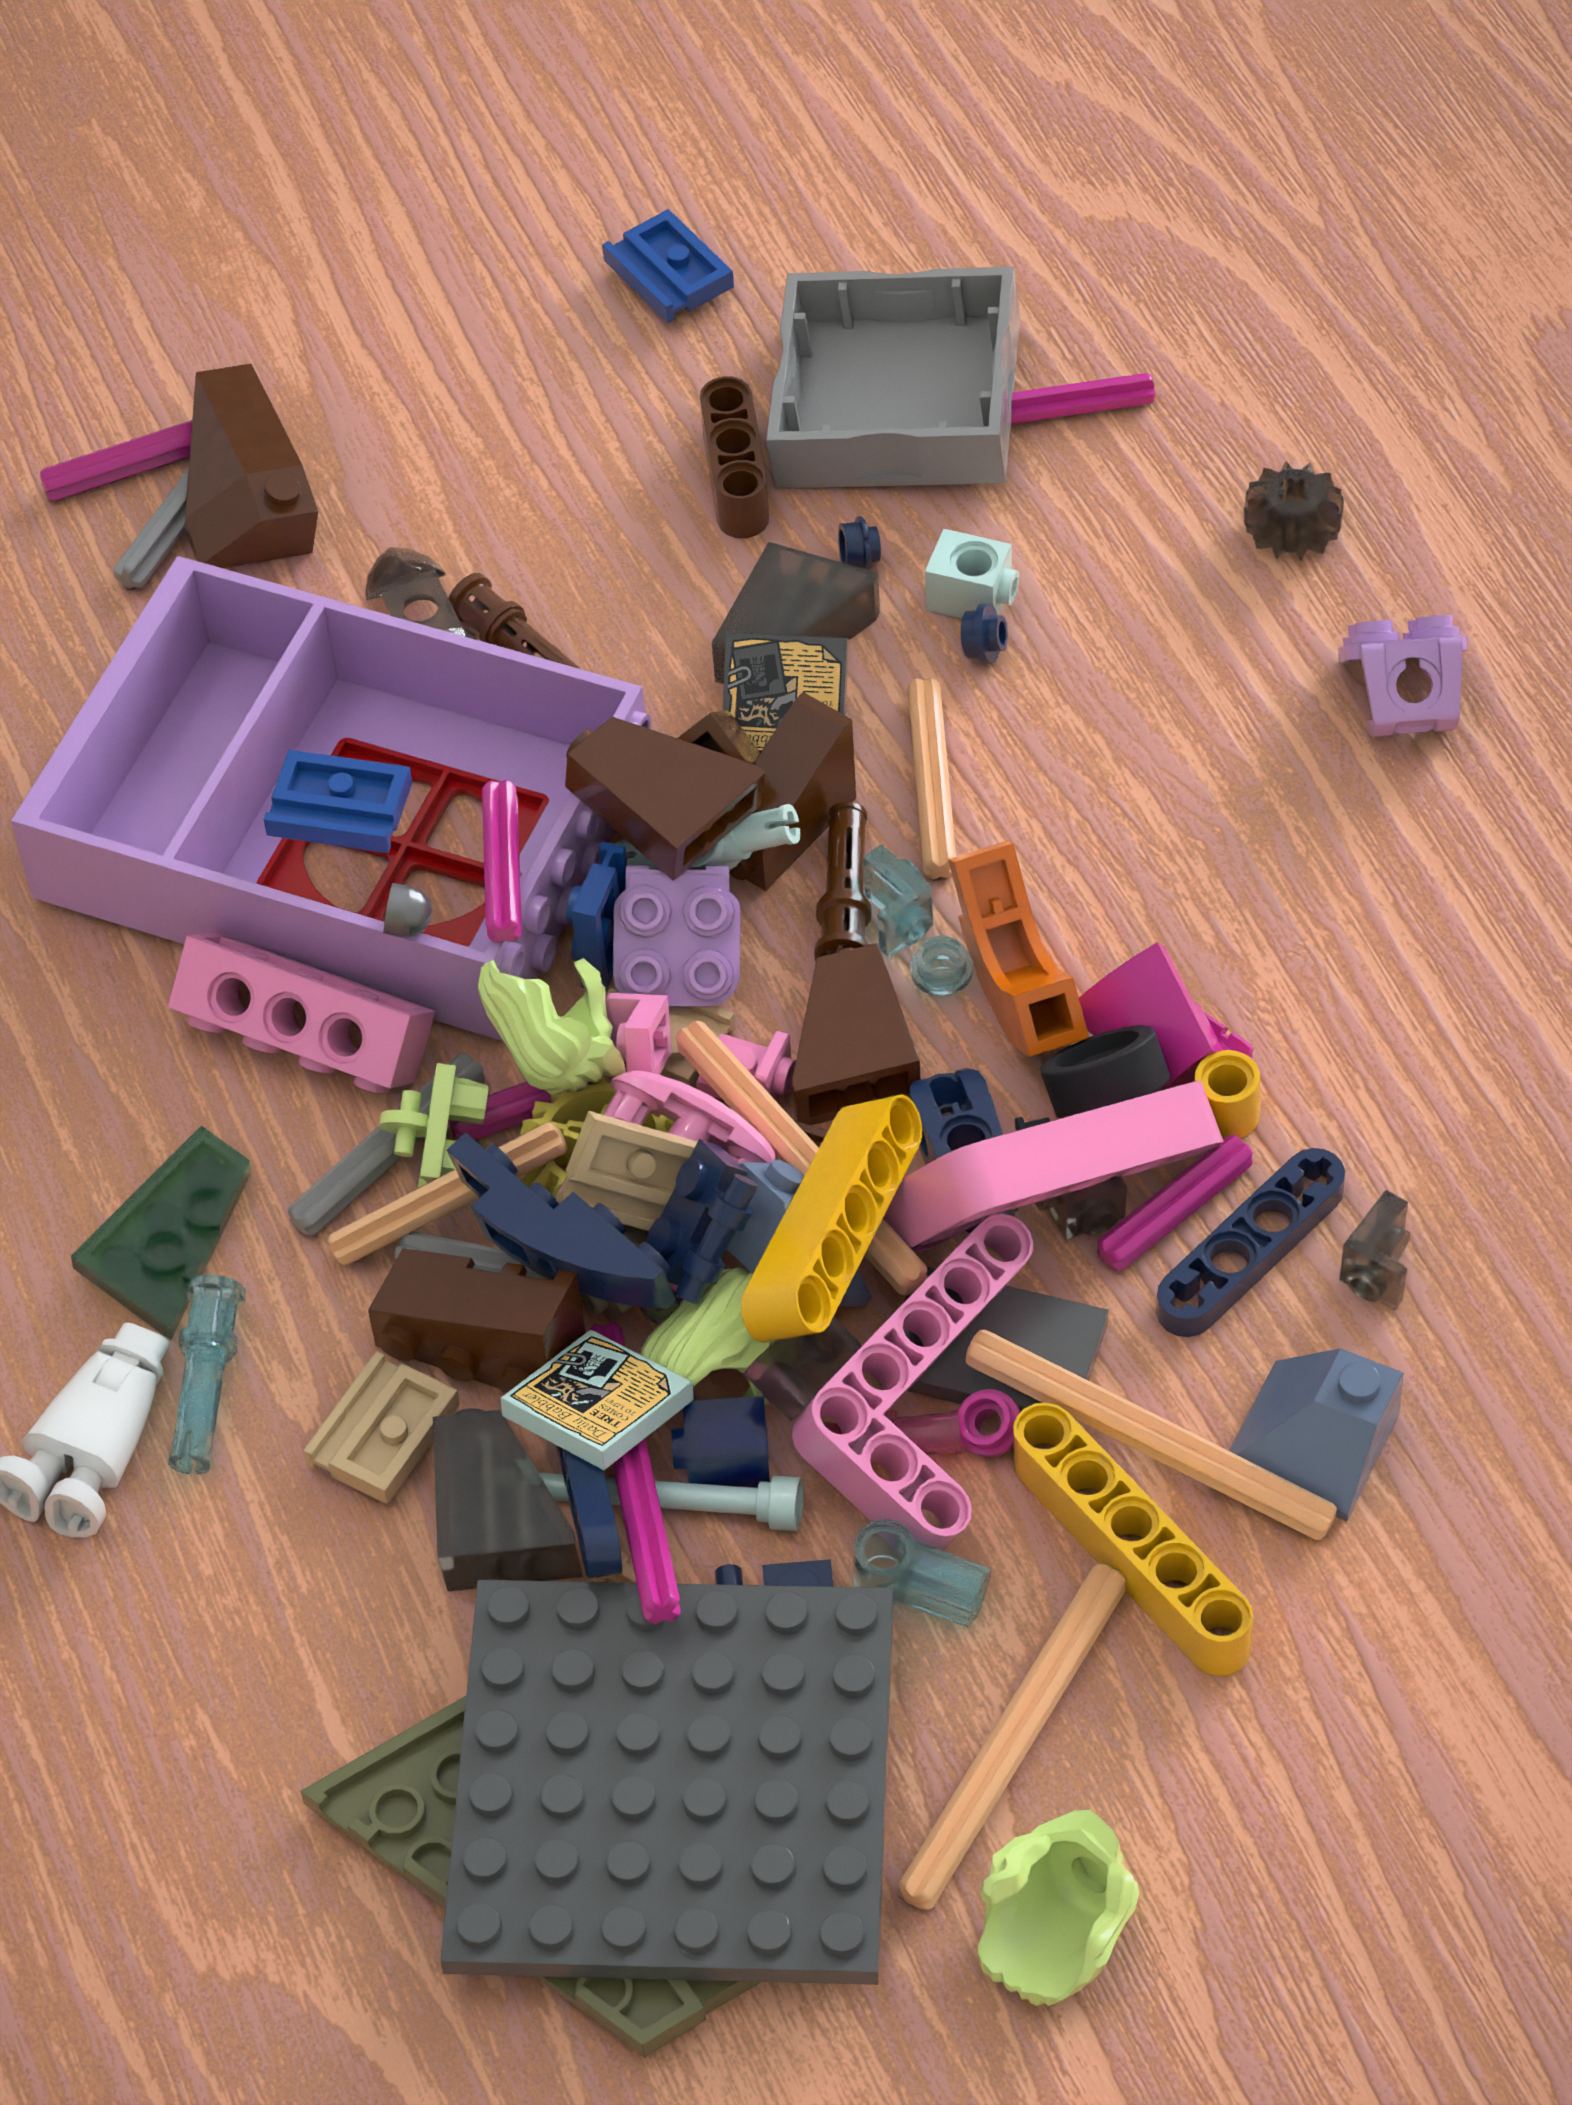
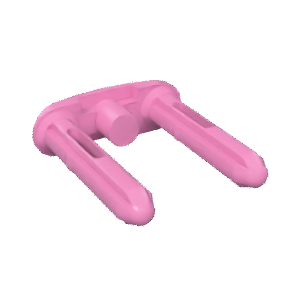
[555,1070,776,1325]

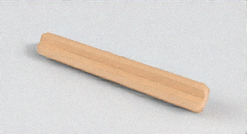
[908,677,956,880]
[328,1122,567,1265]

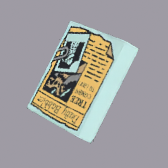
[501,1330,693,1470]

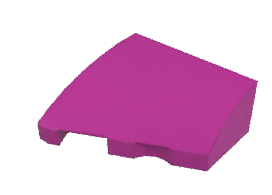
[1079,942,1223,1089]

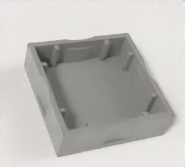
[766,266,1020,489]

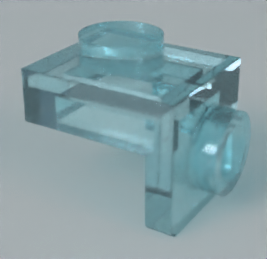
[863,844,933,957]

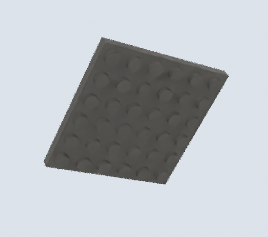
[440,1580,894,1985]

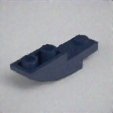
[447,1132,676,1310]

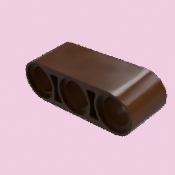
[700,376,769,538]

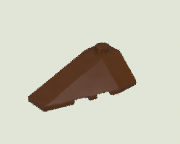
[184,363,318,568]

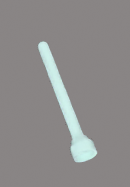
[481,1469,804,1532]

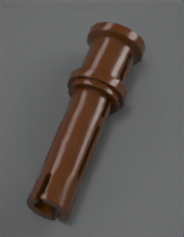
[446,573,580,669]
[814,802,872,961]

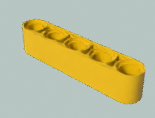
[741,1094,922,1343]
[1013,1403,1253,1676]

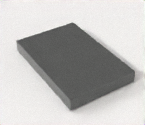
[880,1267,1108,1420]

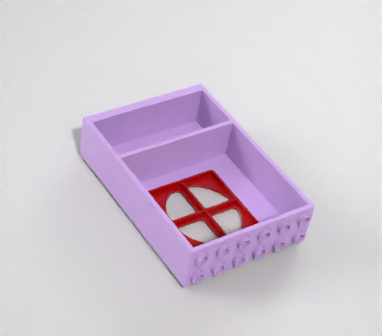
[11,556,651,1041]

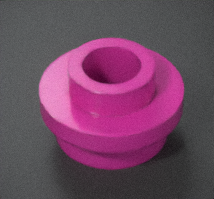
[955,1389,1021,1457]

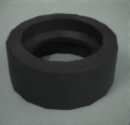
[1040,1025,1170,1119]

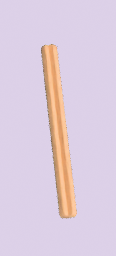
[676,1021,928,1296]
[965,1330,1337,1540]
[899,1563,1126,1911]

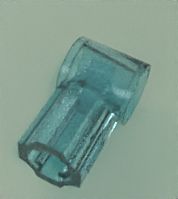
[852,1519,991,1628]

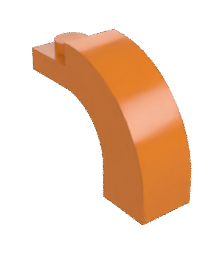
[948,841,1089,1057]

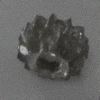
[1243,461,1344,561]

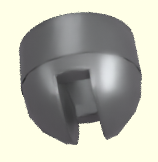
[383,883,432,937]

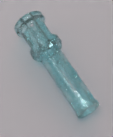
[168,1274,246,1475]

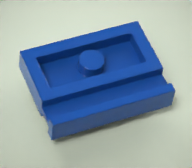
[602,209,734,324]
[263,750,412,853]
[566,841,628,992]

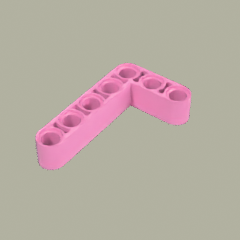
[883,1081,1224,1253]
[792,1213,1033,1559]

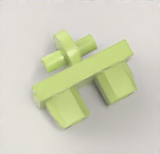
[379,1063,489,1189]

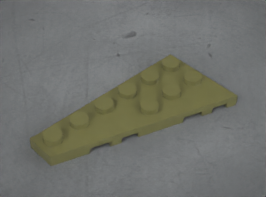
[300,1696,706,2057]

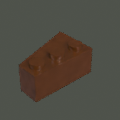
[368,1248,586,1394]

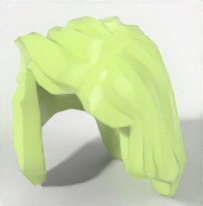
[478,958,626,1095]
[640,1267,801,1427]
[978,1810,1139,2006]

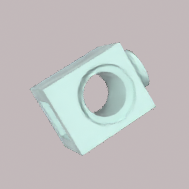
[925,529,1020,619]

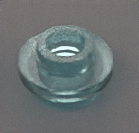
[910,936,973,996]

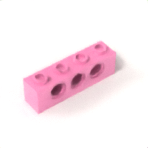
[168,932,435,1094]

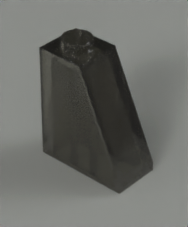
[712,542,880,684]
[433,1408,583,1592]

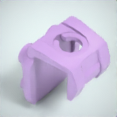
[1338,615,1468,737]
[613,865,741,1007]

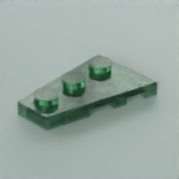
[71,1126,251,1341]

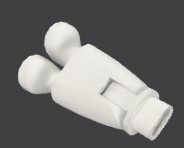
[0,1323,170,1538]

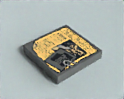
[723,633,849,753]

